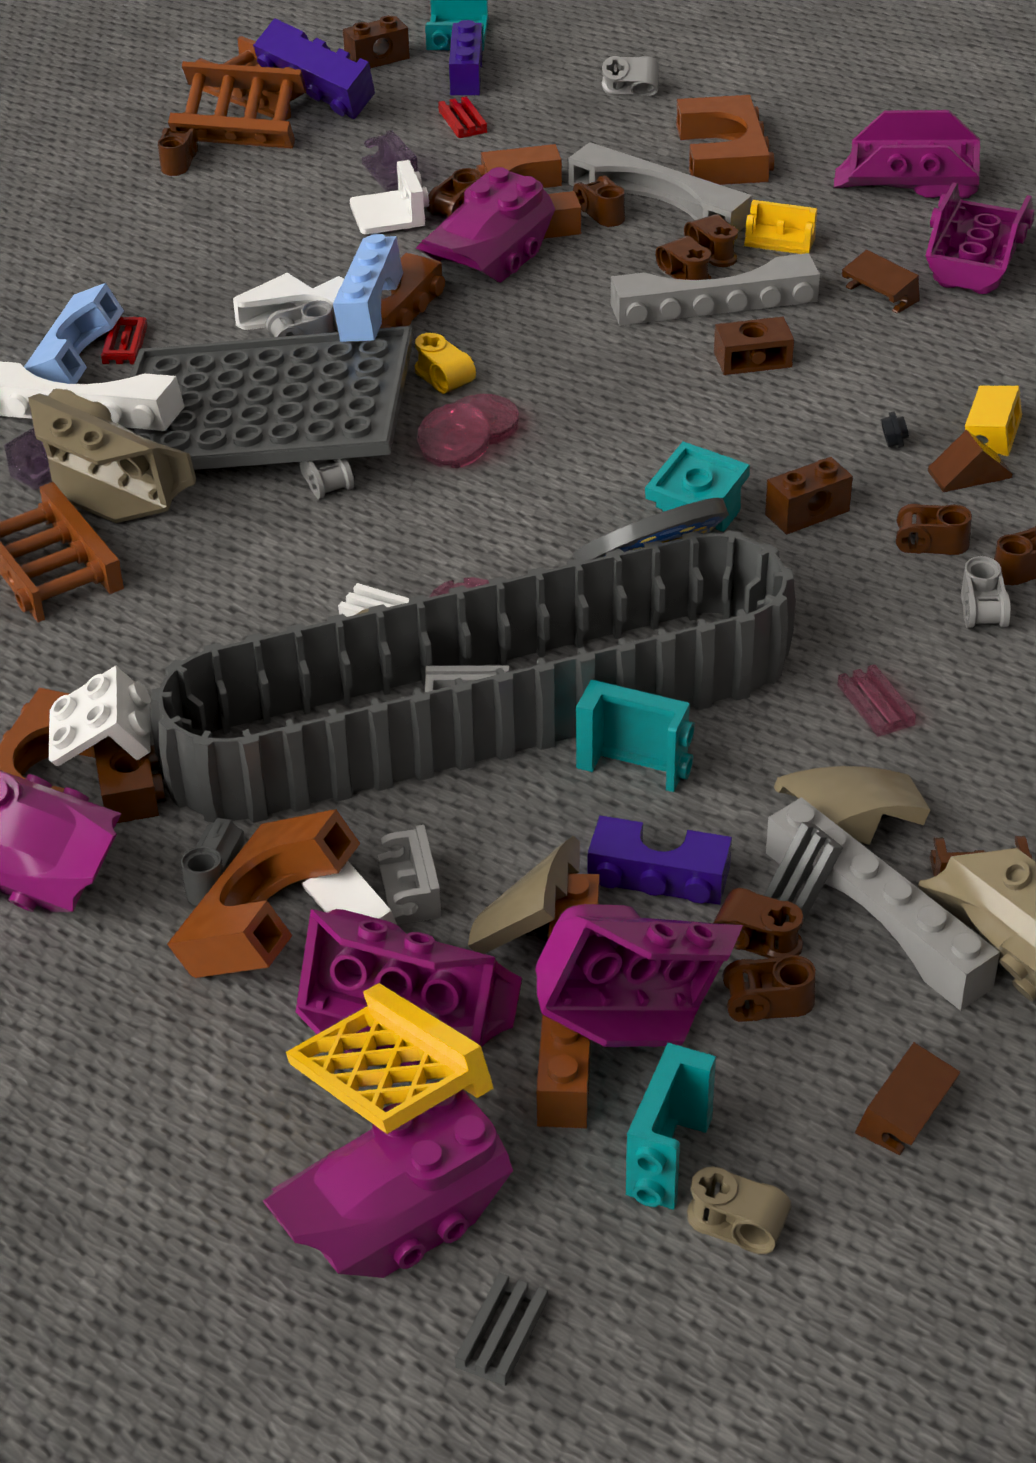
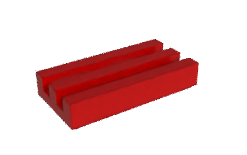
[438,96,487,138]
[101,317,147,364]

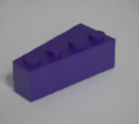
[253,18,375,119]

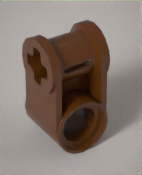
[158,127,198,176]
[427,168,481,217]
[573,175,625,227]
[684,214,738,267]
[655,236,711,280]
[896,504,972,555]
[994,526,1036,586]
[713,888,803,958]
[722,955,816,1022]

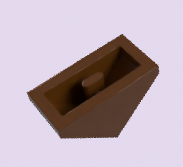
[928,429,1013,492]

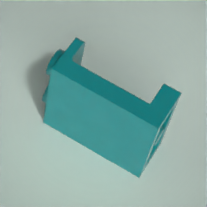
[425,0,489,51]
[576,679,695,792]
[626,1043,716,1210]

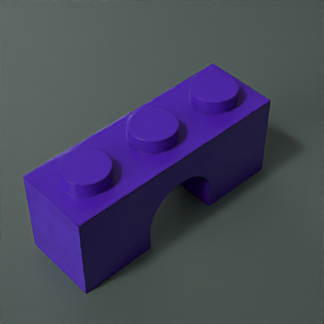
[449,20,483,95]
[587,815,732,905]

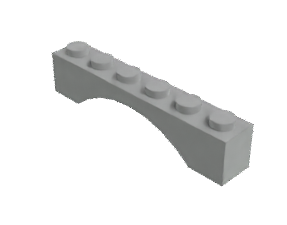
[568,142,752,232]
[610,253,820,326]
[766,797,1000,1011]

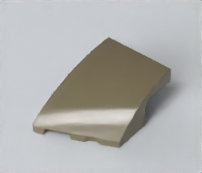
[774,766,930,845]
[468,836,580,954]

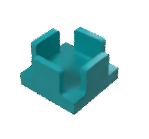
[645,441,750,532]

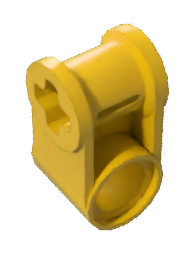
[415,333,476,394]

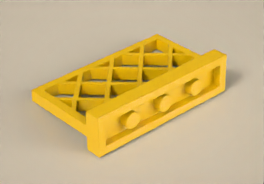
[286,983,494,1134]

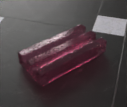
[837,664,916,737]

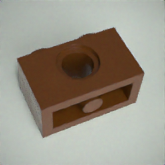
[343,15,410,69]
[714,316,794,375]
[765,457,853,535]
[93,736,165,823]

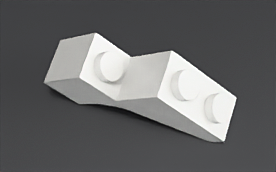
[233,273,344,331]

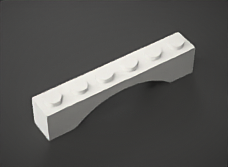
[0,361,184,431]

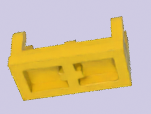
[744,200,817,254]
[965,386,1022,456]

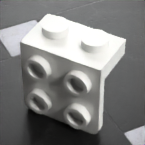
[350,160,429,234]
[49,665,151,766]

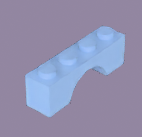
[333,234,403,342]
[24,283,124,384]

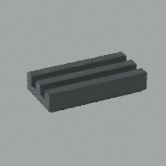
[764,822,843,922]
[455,1272,548,1386]

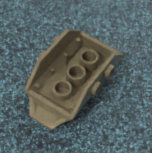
[28,388,196,523]
[918,848,1036,1002]

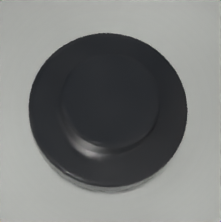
[881,411,909,448]

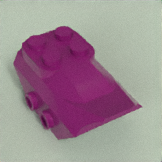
[833,110,980,199]
[415,167,555,283]
[925,182,1035,294]
[0,770,121,912]
[535,904,743,1048]
[295,909,522,1067]
[263,1081,513,1278]

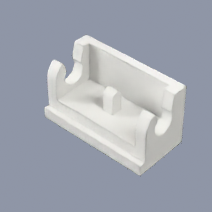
[302,861,397,925]

